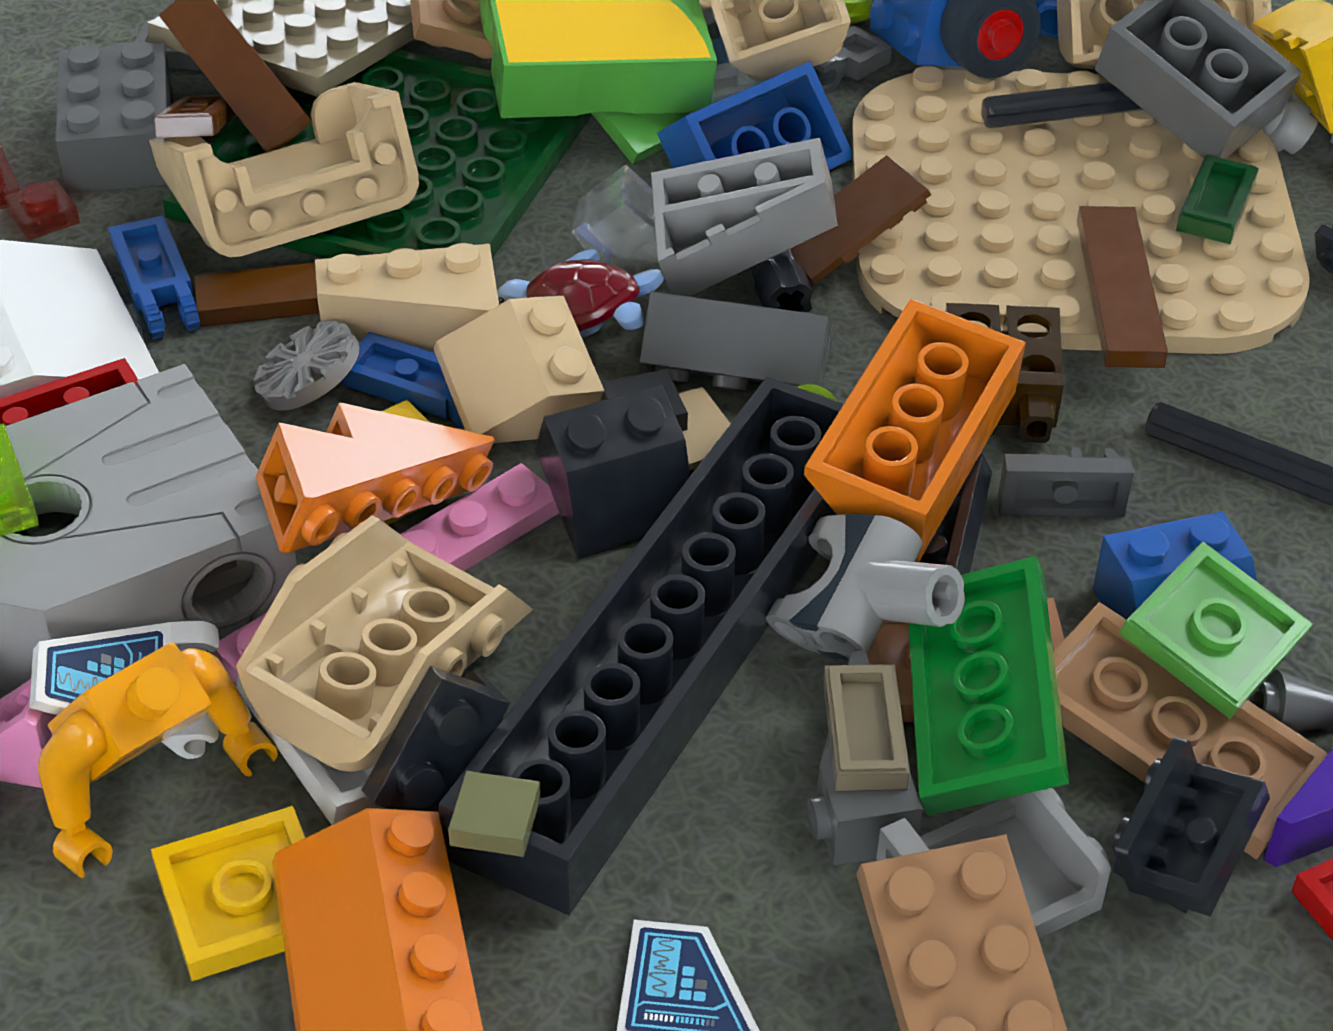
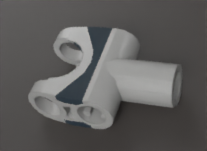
[766,514,965,660]

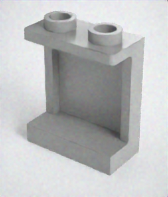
[876,788,1111,939]

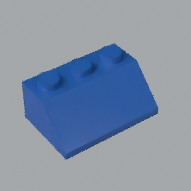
[657,61,853,170]

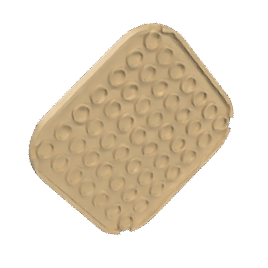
[851,66,1310,354]

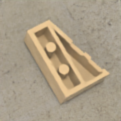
[315,243,499,353]

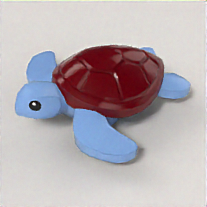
[497,249,664,338]

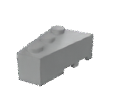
[651,138,838,297]

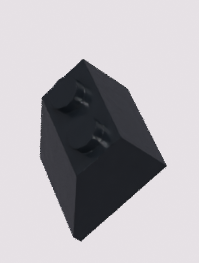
[535,384,691,559]

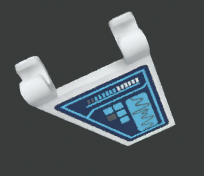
[29,621,219,759]
[617,920,759,1031]

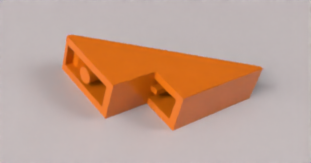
[255,402,495,553]

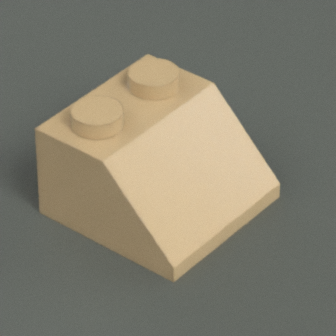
[433,295,604,443]

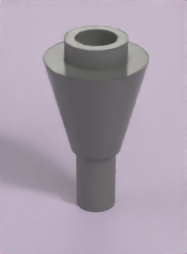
[1250,669,1333,732]

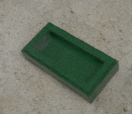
[1176,155,1259,245]

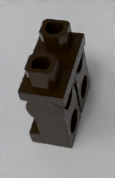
[945,303,1064,443]

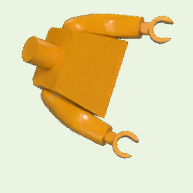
[38,642,278,879]

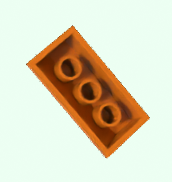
[804,299,1026,562]
[272,808,483,1031]

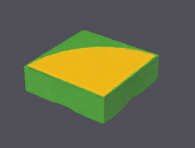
[477,0,717,118]

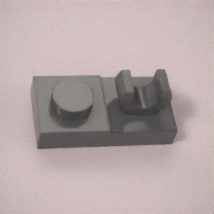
[998,448,1134,517]

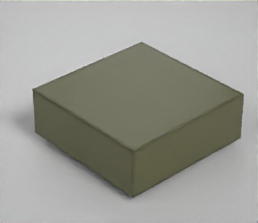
[448,771,540,857]

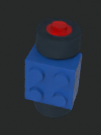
[869,0,1040,78]

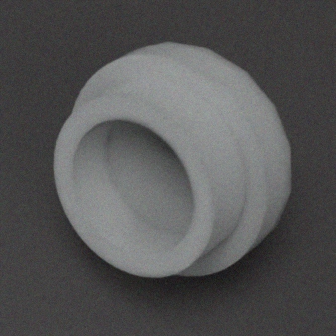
[1263,101,1318,155]

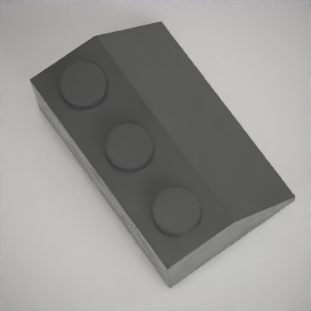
[640,291,835,392]

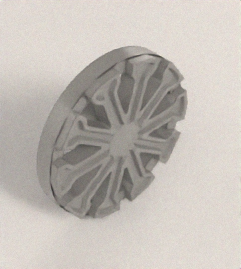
[254,320,360,410]

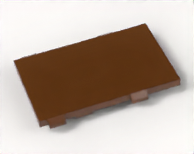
[790,155,931,285]

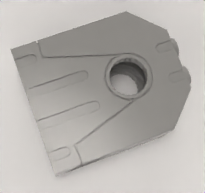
[0,364,297,692]

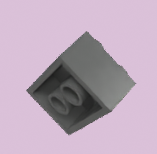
[1095,0,1302,159]
[55,41,173,194]

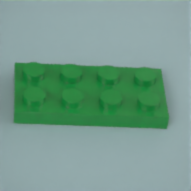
[908,556,1069,816]

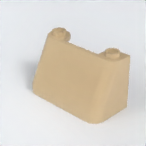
[149,82,419,257]

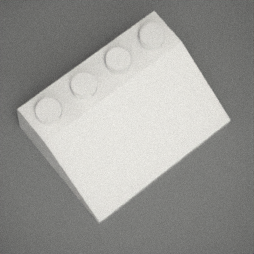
[0,240,159,398]

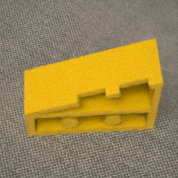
[1252,0,1333,134]

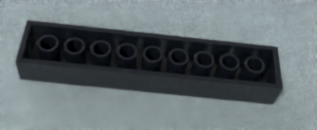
[438,377,844,916]

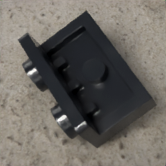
[362,665,510,817]
[1113,737,1270,917]

